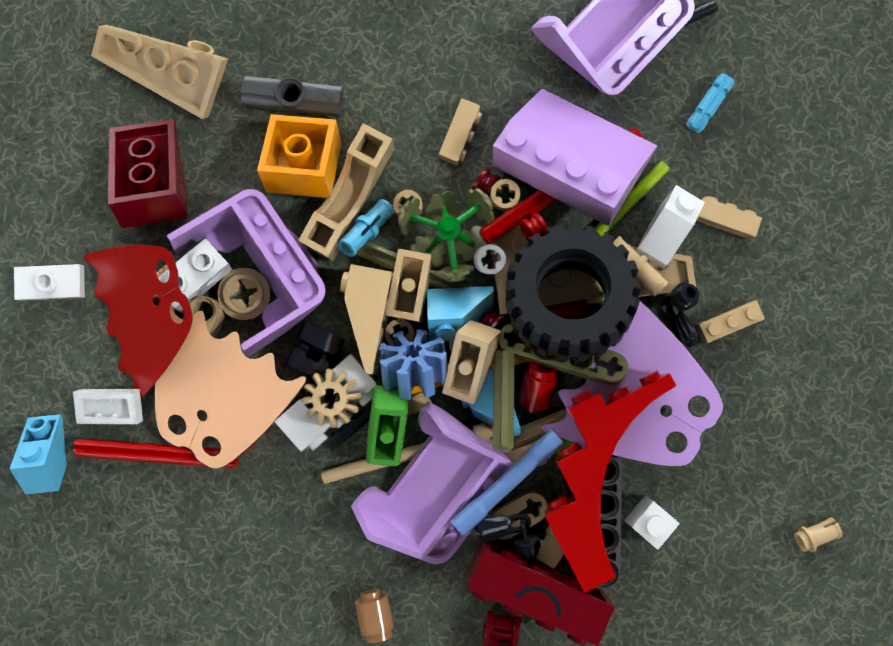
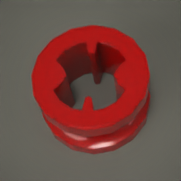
[520,212,548,241]

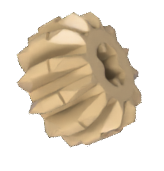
[302,369,361,428]

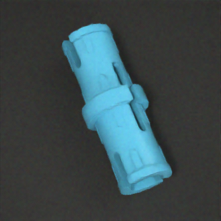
[338,199,395,257]

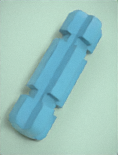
[686,73,734,133]

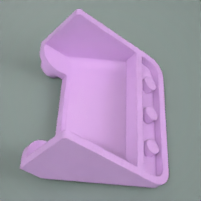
[530,0,694,95]
[351,401,514,564]

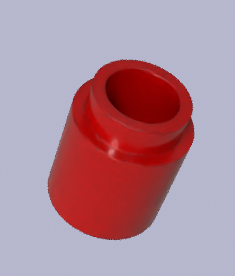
[517,363,557,413]

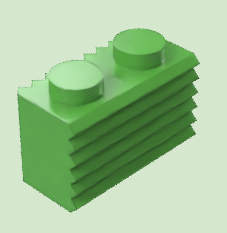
[366,385,408,466]

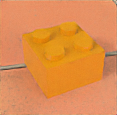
[257,114,342,198]

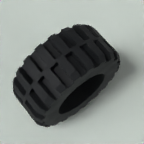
[506,224,641,362]

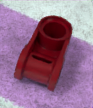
[482,610,521,646]

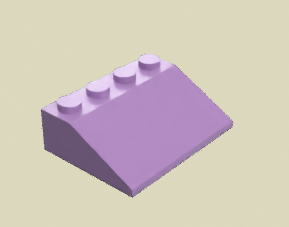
[493,89,657,226]

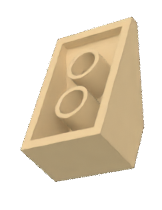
[340,264,393,375]

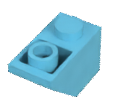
[10,414,66,495]

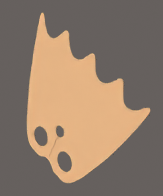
[155,304,306,468]

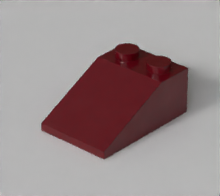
[108,118,188,228]

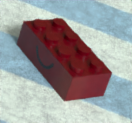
[466,540,615,646]

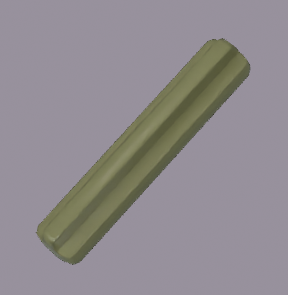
[493,350,514,452]

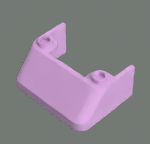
[167,189,325,357]

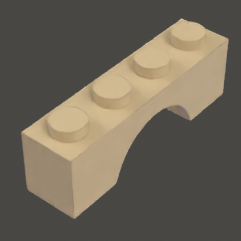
[298,123,395,262]

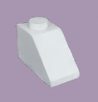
[636,185,705,268]

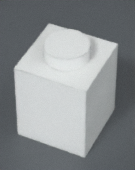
[624,496,680,550]

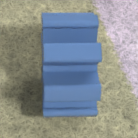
[379,329,448,400]

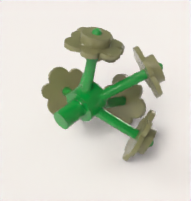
[398,188,494,282]

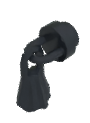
[666,283,699,348]
[475,513,541,559]

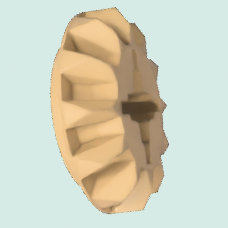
[218,268,271,320]

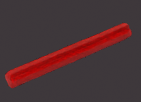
[73,439,239,469]

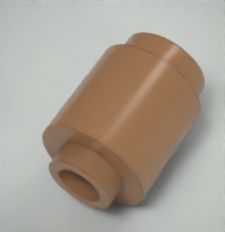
[355,589,394,643]

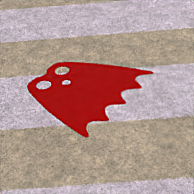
[84,245,193,398]

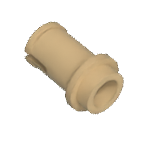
[794,517,842,552]

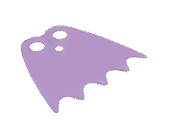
[541,301,723,466]

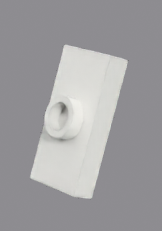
[14,264,85,301]
[73,389,143,424]

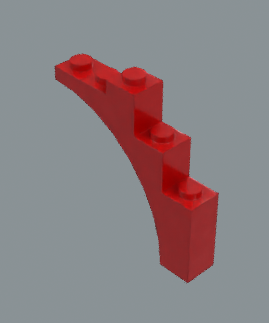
[544,370,676,593]

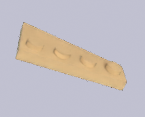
[91,25,228,119]

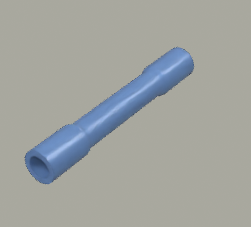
[451,429,565,536]

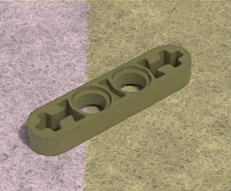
[499,324,628,385]

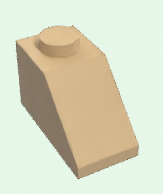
[386,249,432,323]
[442,320,501,405]

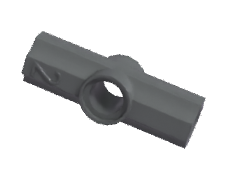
[240,76,344,117]

